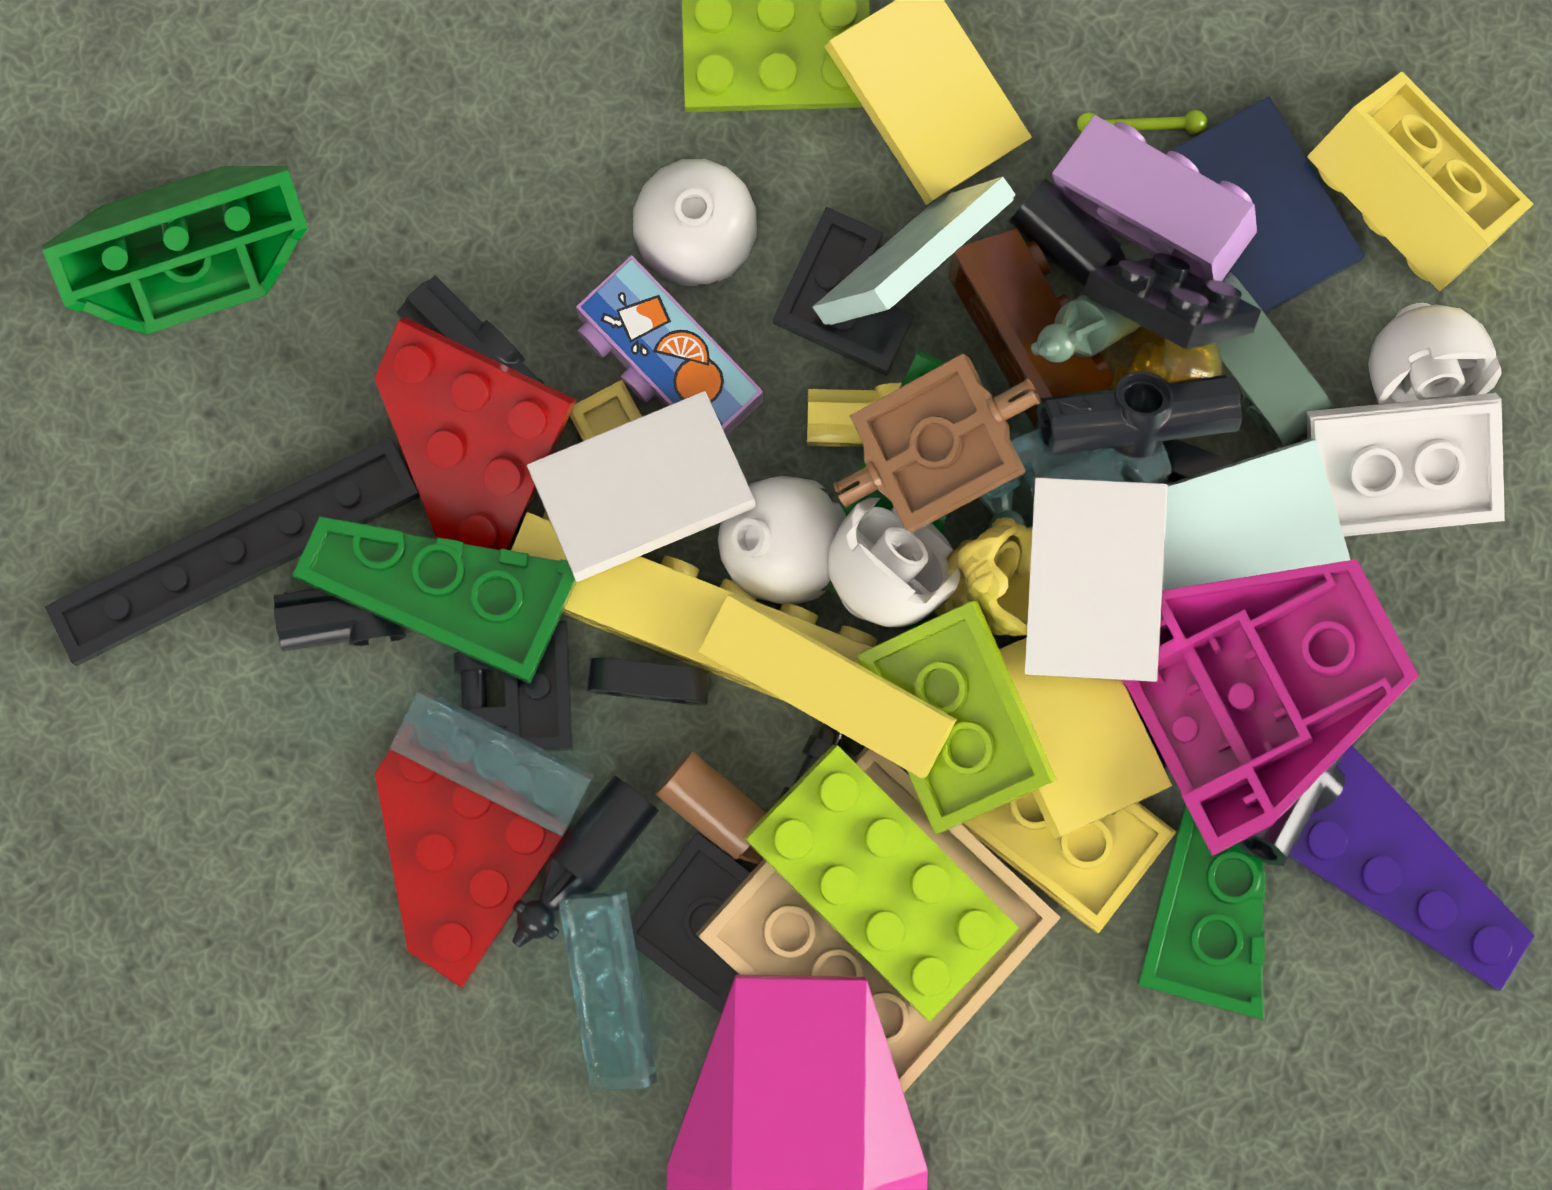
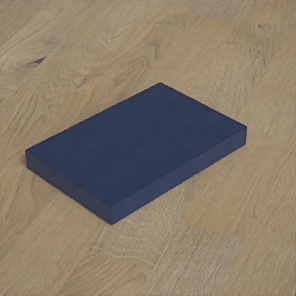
[1166,96,1365,314]

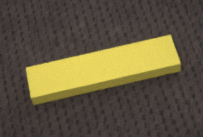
[698,594,957,778]

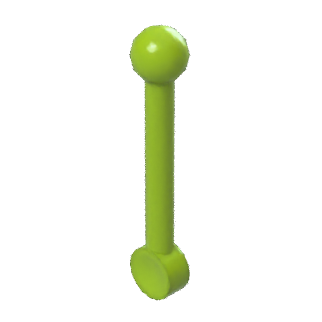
[1077,110,1208,135]

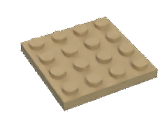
[696,747,1061,1093]

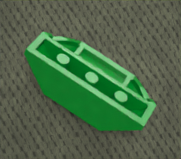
[42,166,308,335]

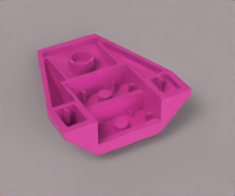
[1122,559,1419,856]
[667,975,928,1190]

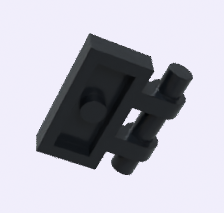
[454,620,573,756]

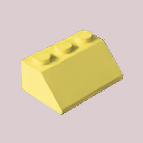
[1307,72,1533,292]

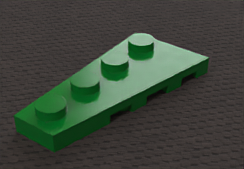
[292,517,577,684]
[1136,802,1265,1020]

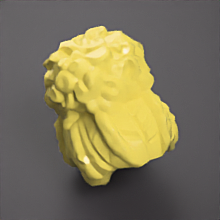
[935,518,1033,636]

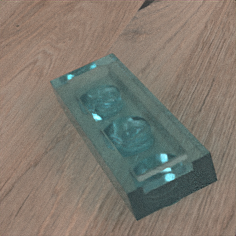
[389,688,594,837]
[558,891,658,1091]

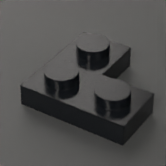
[773,207,914,376]

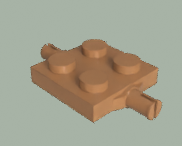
[834,354,1041,533]

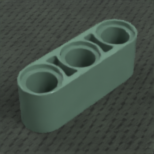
[1196,272,1333,449]

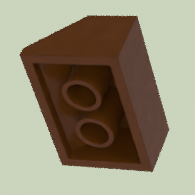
[948,229,1113,436]

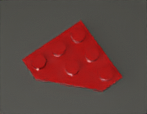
[374,317,576,550]
[375,720,571,988]

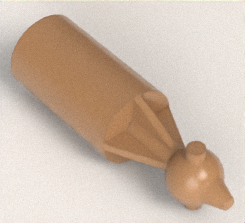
[655,750,767,864]

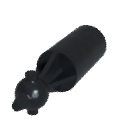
[1008,178,1127,287]
[512,775,659,948]

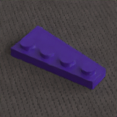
[1289,745,1535,991]

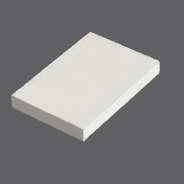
[527,391,756,582]
[1306,393,1505,536]
[1025,478,1168,682]

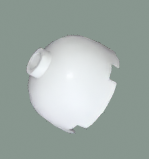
[633,159,757,286]
[1368,303,1502,404]
[718,476,846,604]
[828,498,961,627]

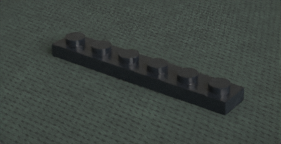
[45,437,420,666]

